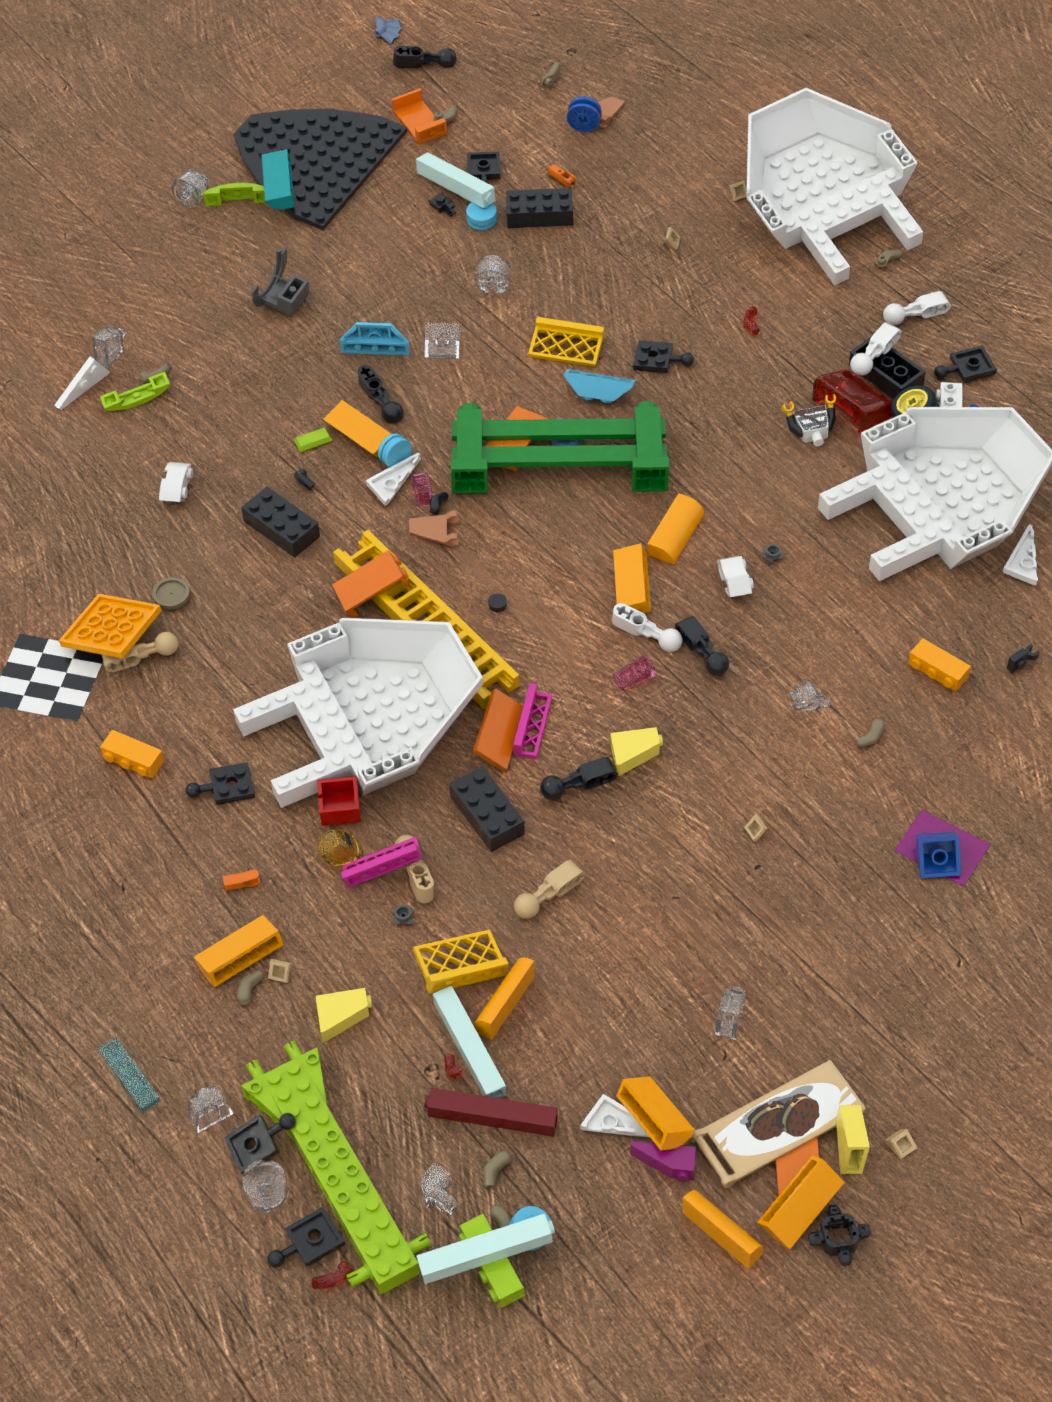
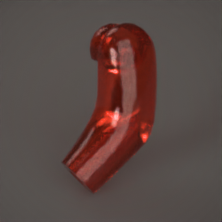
[743,306,760,336]
[311,1262,353,1289]

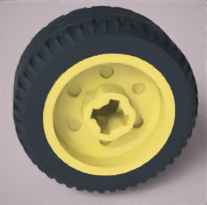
[891,385,940,418]

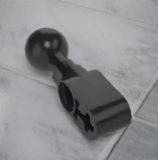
[393,46,457,68]
[358,365,404,424]
[675,616,729,676]
[540,757,618,800]

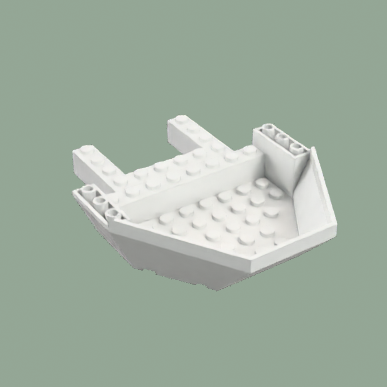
[747,88,923,286]
[818,407,1052,581]
[233,618,483,808]

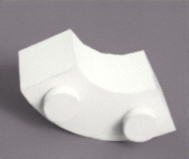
[159,462,193,502]
[717,556,754,597]

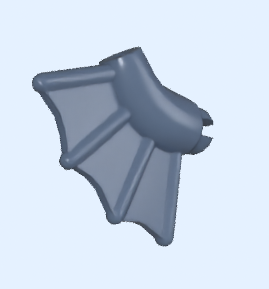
[374,16,402,44]

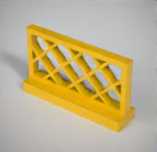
[528,317,605,367]
[413,929,508,994]

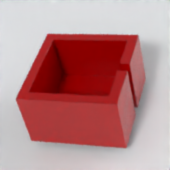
[317,776,361,826]

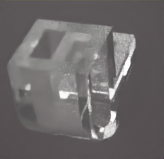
[421,1162,457,1215]

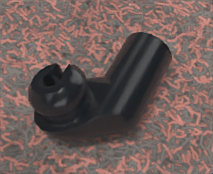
[295,468,315,490]
[430,492,448,515]

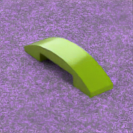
[203,183,266,206]
[99,372,171,411]

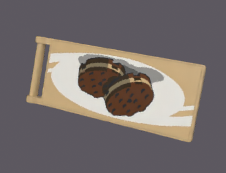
[691,1060,866,1188]

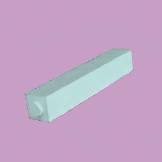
[416,152,495,208]
[433,985,506,1099]
[417,1214,555,1284]

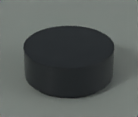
[488,594,507,612]

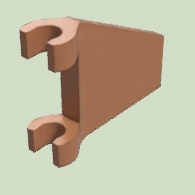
[598,97,625,129]
[409,510,459,547]

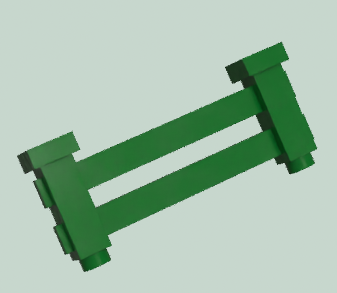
[451,401,669,493]

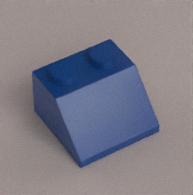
[915,831,961,878]

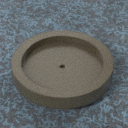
[152,577,190,610]

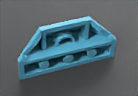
[340,322,410,356]
[564,369,636,403]

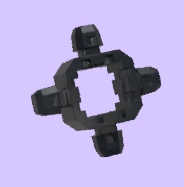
[808,1204,871,1266]

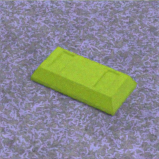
[294,428,333,453]

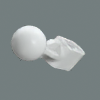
[883,291,951,325]
[850,322,901,376]
[612,603,683,652]

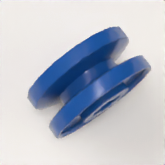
[566,96,602,132]

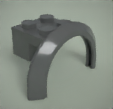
[251,247,309,316]

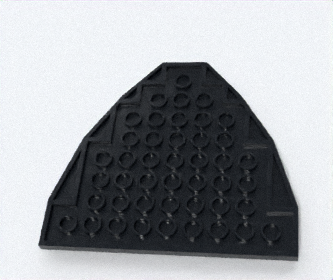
[234,109,407,230]

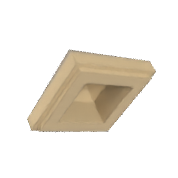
[729,180,747,201]
[665,227,681,250]
[744,814,768,842]
[268,959,291,983]

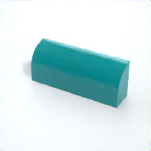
[262,149,295,209]

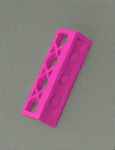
[514,683,552,759]
[341,837,423,888]

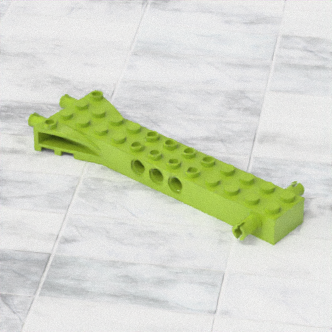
[241,1041,431,1295]

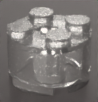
[171,168,209,208]
[475,255,511,293]
[242,1160,288,1213]

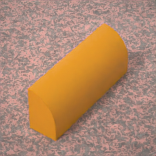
[323,400,391,457]
[647,493,704,565]
[613,543,651,614]
[194,915,284,988]
[473,957,535,1040]
[616,1076,695,1150]
[757,1156,845,1250]
[682,1190,764,1269]

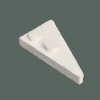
[54,357,110,410]
[366,453,421,506]
[1003,524,1038,586]
[580,1094,650,1138]

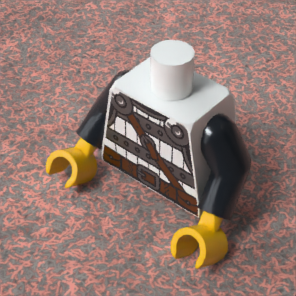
[782,394,836,446]

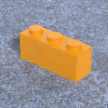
[908,638,971,692]
[100,730,164,778]

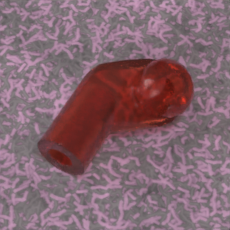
[444,1054,463,1079]

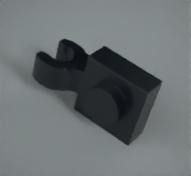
[429,193,456,216]
[1007,644,1040,673]

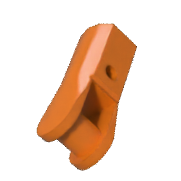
[548,164,576,188]
[223,869,260,891]

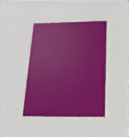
[894,810,991,886]

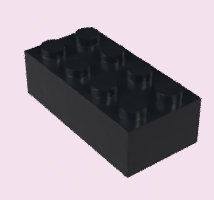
[506,188,573,228]
[849,336,926,399]
[241,487,320,558]
[449,766,525,852]

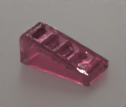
[410,472,433,506]
[613,655,655,690]

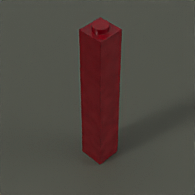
[424,1088,558,1137]

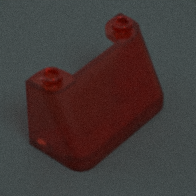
[812,369,892,435]

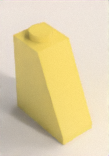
[610,727,663,776]
[316,988,372,1042]
[836,1104,870,1174]

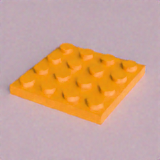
[59,594,162,659]

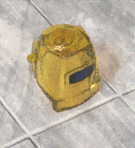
[318,829,363,866]

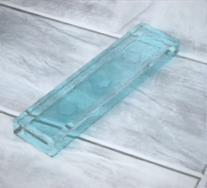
[98,1038,160,1112]

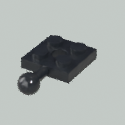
[467,151,500,185]
[633,340,694,373]
[934,345,997,382]
[185,762,255,805]
[224,1113,296,1175]
[267,1207,345,1268]

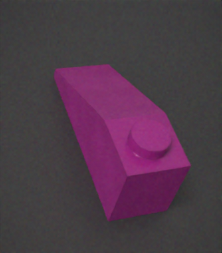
[630,1141,696,1181]

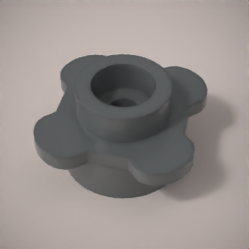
[762,544,784,563]
[393,905,414,925]

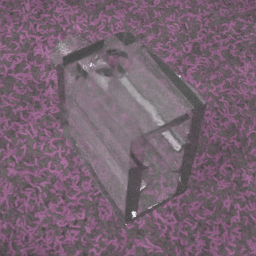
[92,326,125,368]
[715,986,746,1040]
[188,1085,234,1133]

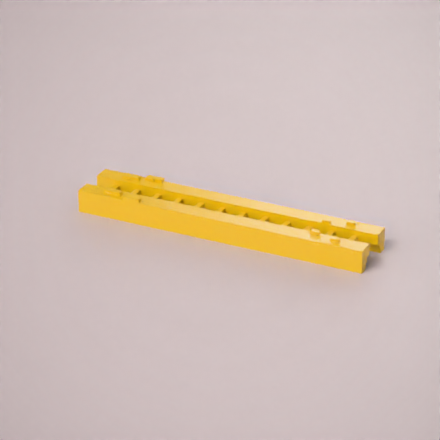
[333,530,520,710]

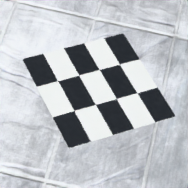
[0,634,103,721]

